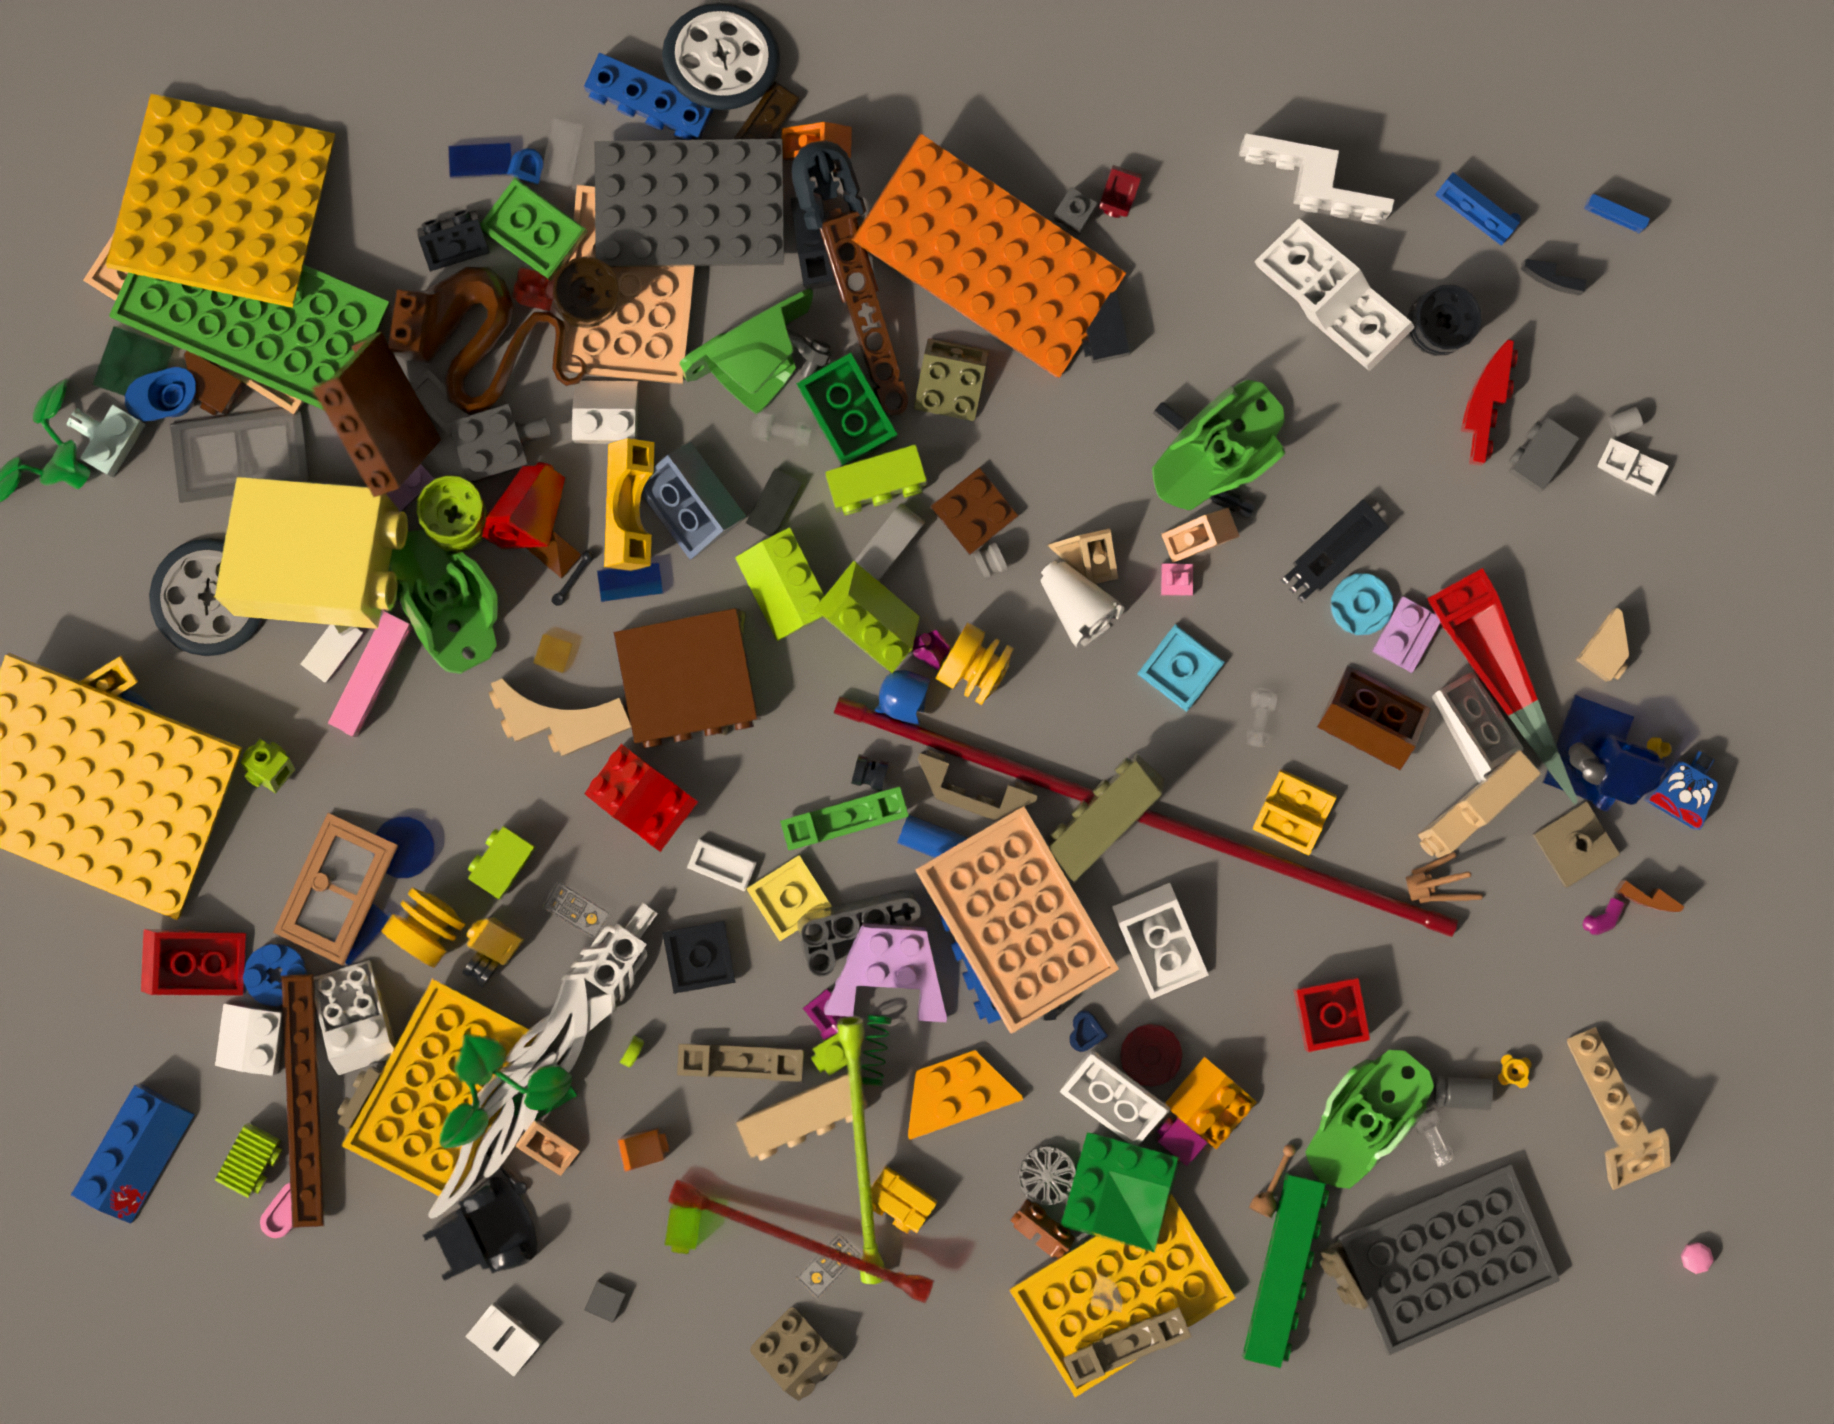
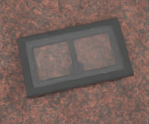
[170,407,310,503]

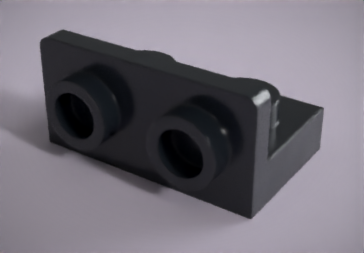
[417,209,489,272]

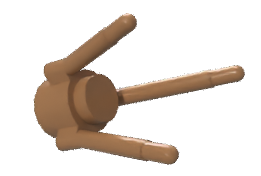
[1405,852,1483,904]

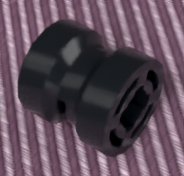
[851,754,889,791]

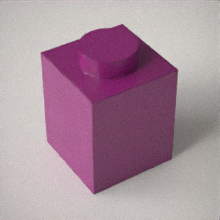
[1156,1116,1207,1167]

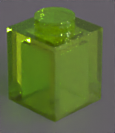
[664,1205,703,1254]

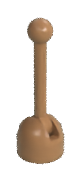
[1249,1144,1296,1218]

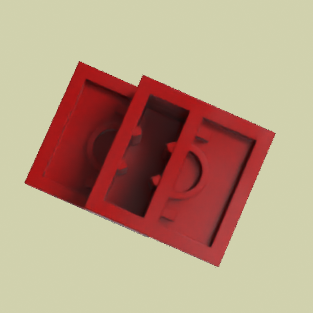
[584,744,698,852]

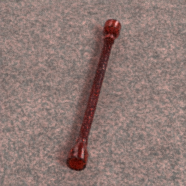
[668,1179,935,1304]

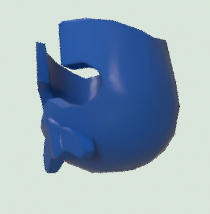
[875,669,930,725]

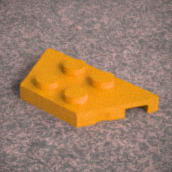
[908,1050,1023,1140]

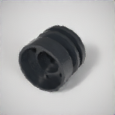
[1407,285,1482,356]

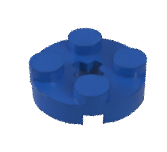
[243,944,307,1007]

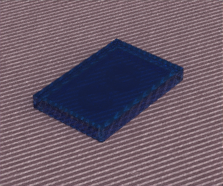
[1542,695,1634,805]

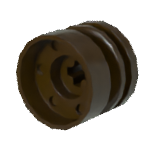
[552,256,619,328]

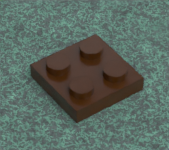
[931,467,1018,556]

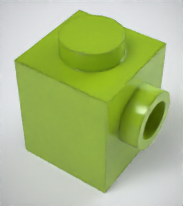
[811,1033,848,1076]

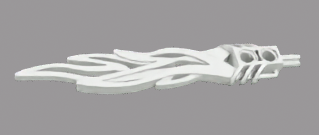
[428,903,658,1219]

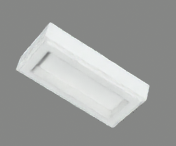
[301,625,364,683]
[687,839,757,891]

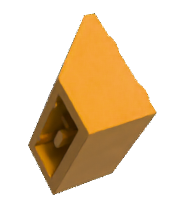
[1165,1057,1257,1150]

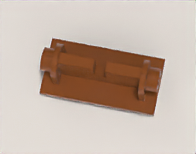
[1010,1199,1075,1259]

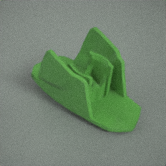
[679,288,813,414]
[1152,380,1285,511]
[388,530,498,674]
[1305,1050,1434,1189]

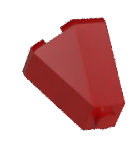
[482,462,566,549]

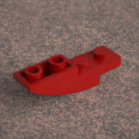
[1461,340,1518,466]

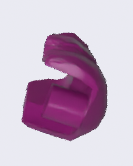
[912,630,951,670]

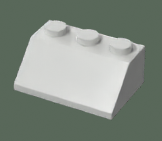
[1060,1051,1169,1146]

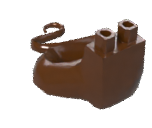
[388,267,587,415]

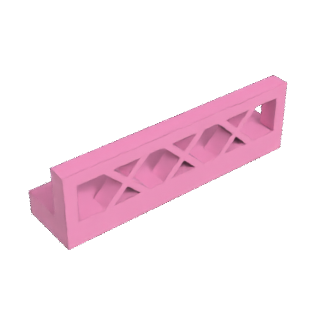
[328,611,412,737]

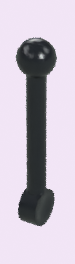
[551,550,594,606]
[486,1145,527,1194]

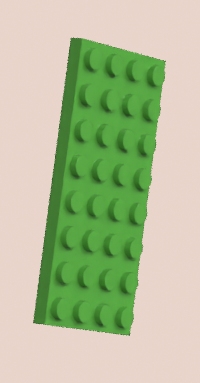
[109,265,391,410]

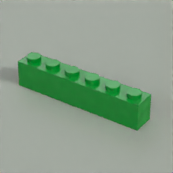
[1242,1173,1329,1368]

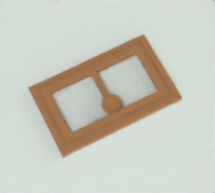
[273,813,398,966]

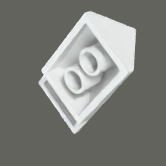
[1432,671,1524,783]

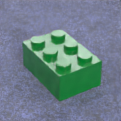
[796,353,897,466]

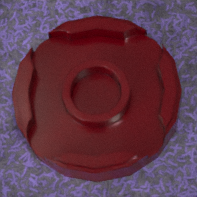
[1120,1024,1183,1087]

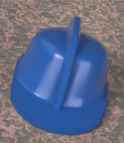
[125,367,196,421]

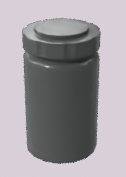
[1434,1076,1493,1110]

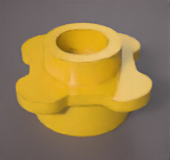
[1498,1054,1532,1088]

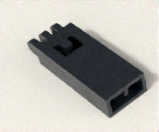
[1281,499,1390,603]

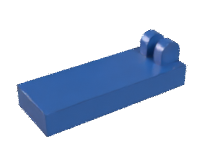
[1435,172,1521,246]

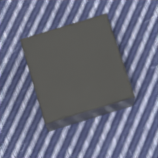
[584,1280,626,1323]

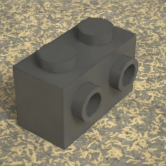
[1509,417,1579,493]

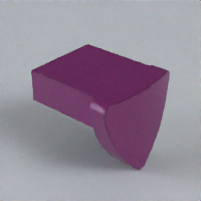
[802,989,851,1040]

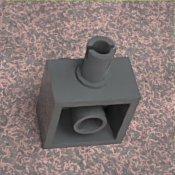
[448,404,551,483]

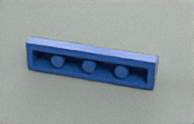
[897,815,969,858]

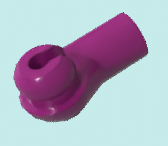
[1582,898,1625,935]

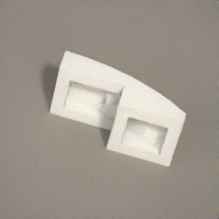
[1597,438,1669,496]

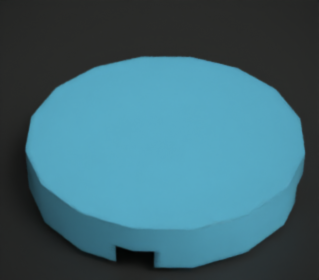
[1331,573,1393,635]

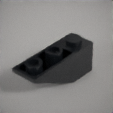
[791,193,837,289]

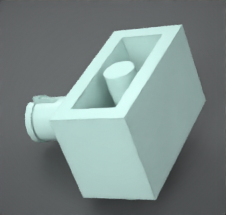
[67,405,146,478]

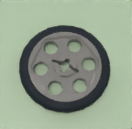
[149,538,263,656]

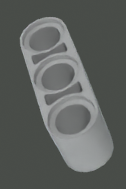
[854,503,926,581]

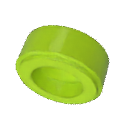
[619,1035,644,1068]

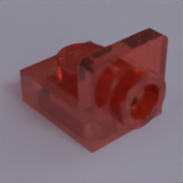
[512,267,553,311]

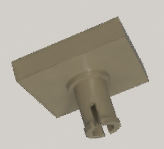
[1532,802,1620,888]

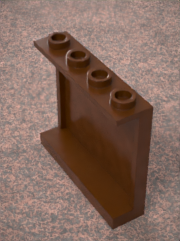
[312,332,442,497]
[613,608,761,748]

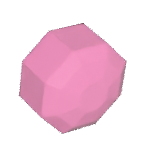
[1681,1242,1714,1274]

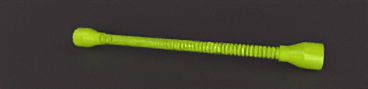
[837,1017,885,1284]

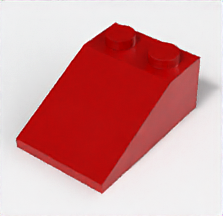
[141,929,246,996]

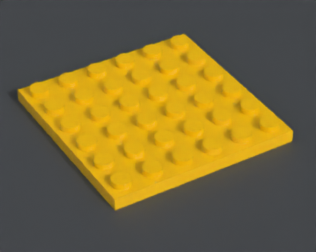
[106,94,335,308]

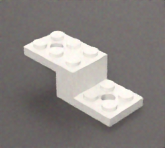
[1239,133,1394,224]
[1254,219,1415,371]

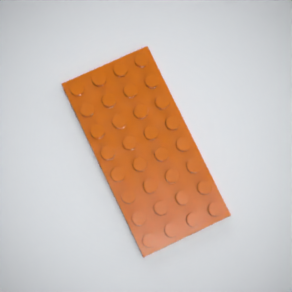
[852,134,1126,378]

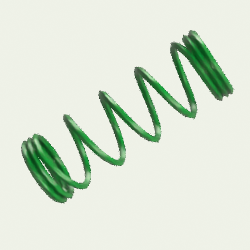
[861,1015,892,1086]

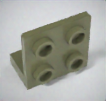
[914,338,989,421]

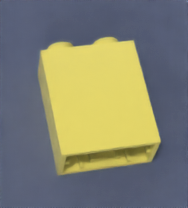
[215,477,408,629]

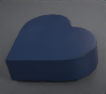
[1069,1011,1108,1052]

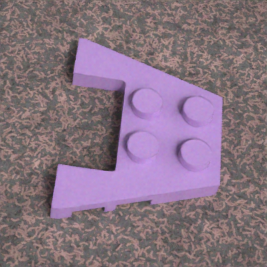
[824,923,947,1022]

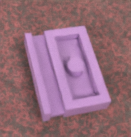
[1372,596,1440,673]

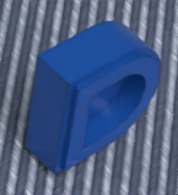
[507,148,544,184]

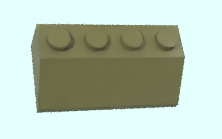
[1049,754,1164,882]

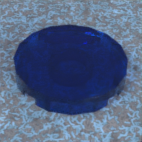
[372,817,435,878]

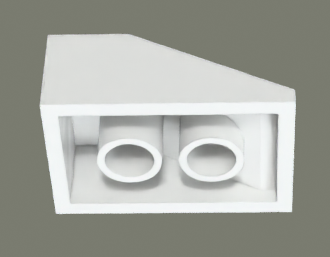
[1112,883,1209,999]

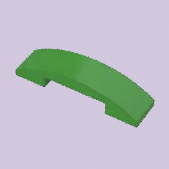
[780,786,909,851]

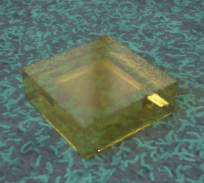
[533,634,573,674]

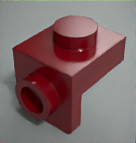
[1098,165,1142,218]

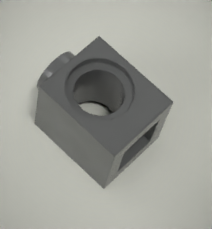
[1053,187,1097,235]

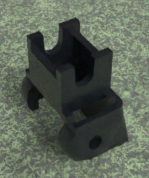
[422,1177,538,1281]

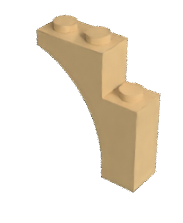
[489,679,631,756]
[1417,750,1541,858]

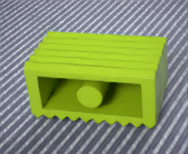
[215,1123,282,1198]

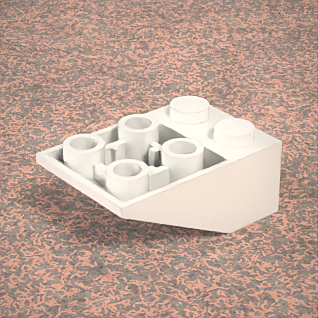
[314,960,396,1075]

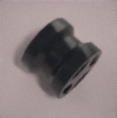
[462,951,500,988]

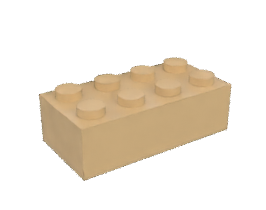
[736,1072,868,1160]

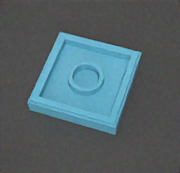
[1137,624,1225,712]

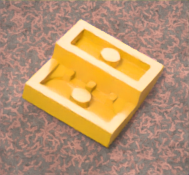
[1252,768,1337,856]

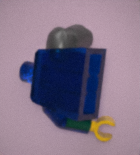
[1569,734,1672,812]

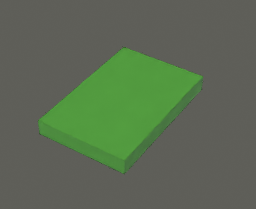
[480,178,588,281]

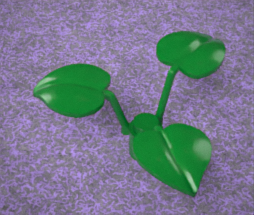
[0,378,90,502]
[439,1034,572,1148]

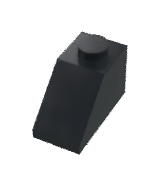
[1081,291,1130,364]

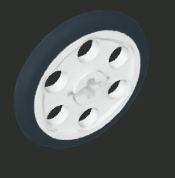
[662,3,780,110]

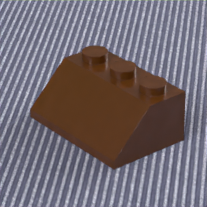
[1317,665,1431,771]

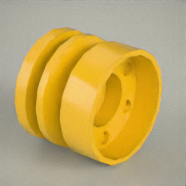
[935,622,1014,705]
[381,887,466,968]

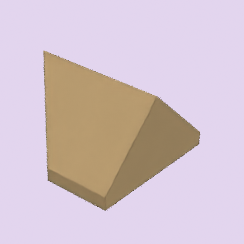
[1047,529,1118,584]

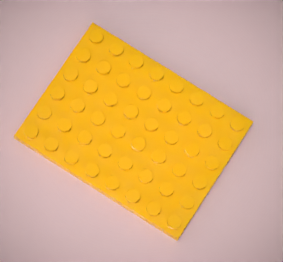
[0,653,242,920]

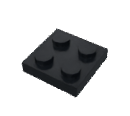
[662,921,736,994]

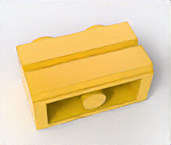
[871,1165,938,1234]

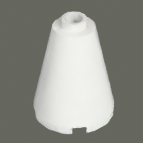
[1040,561,1124,648]

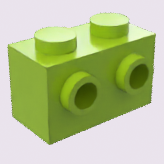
[467,826,537,900]

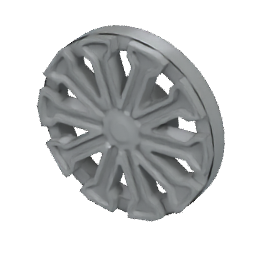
[1018,1146,1076,1206]

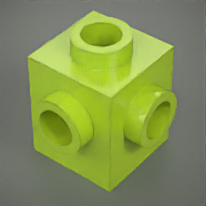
[240,739,295,794]

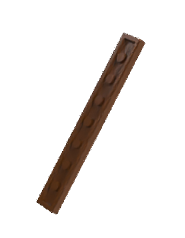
[282,974,325,1228]

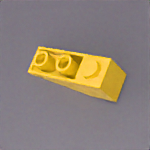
[467,917,525,965]

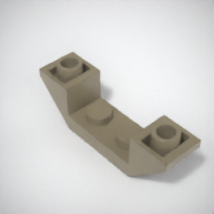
[918,750,1038,821]

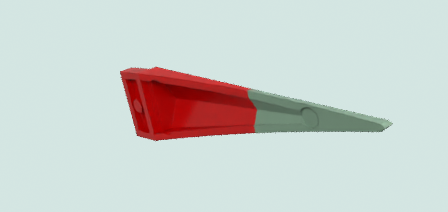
[1427,568,1578,804]

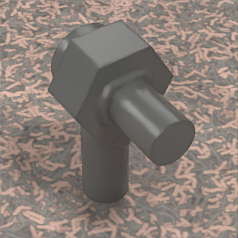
[786,328,832,378]

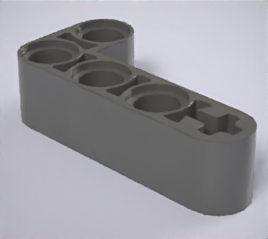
[797,890,921,977]

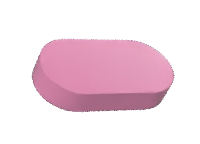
[260,1182,292,1238]

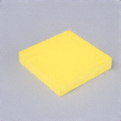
[747,855,832,941]

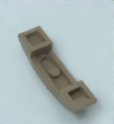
[677,1044,804,1082]
[1063,1307,1192,1387]

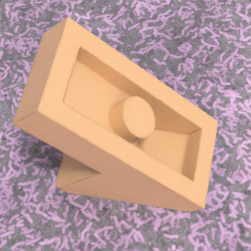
[515,1120,580,1176]

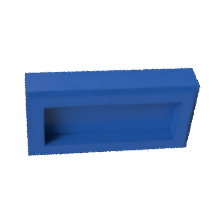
[1584,194,1650,233]

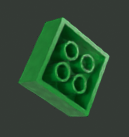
[1061,1132,1180,1253]

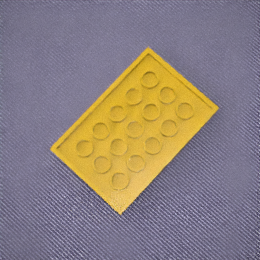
[342,978,538,1196]
[1009,1194,1236,1398]

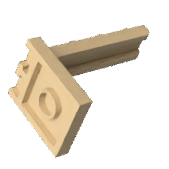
[1567,1027,1671,1190]

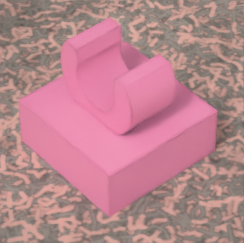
[1161,564,1193,596]

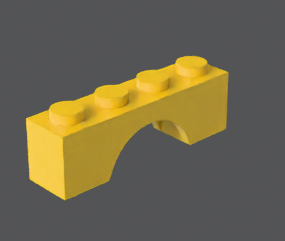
[604,438,655,571]

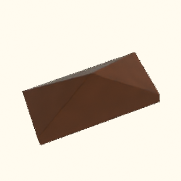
[526,531,582,579]

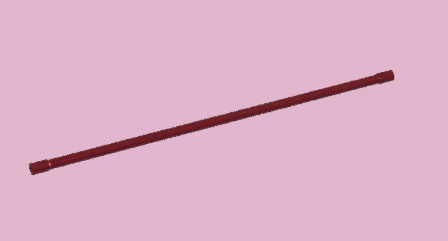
[833,696,1458,937]

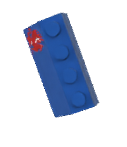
[71,1083,195,1224]

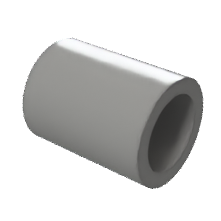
[1609,407,1643,437]

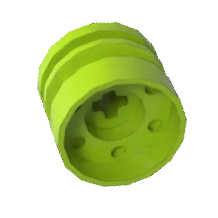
[416,476,488,552]

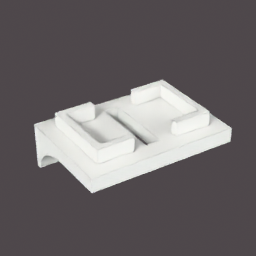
[465,1302,542,1376]

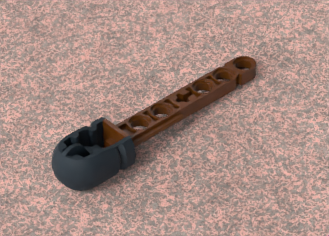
[791,140,908,415]

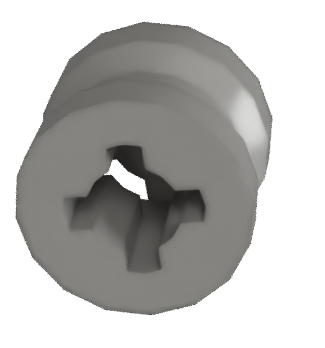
[973,542,1008,581]

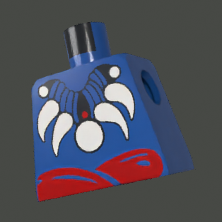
[1644,751,1718,830]

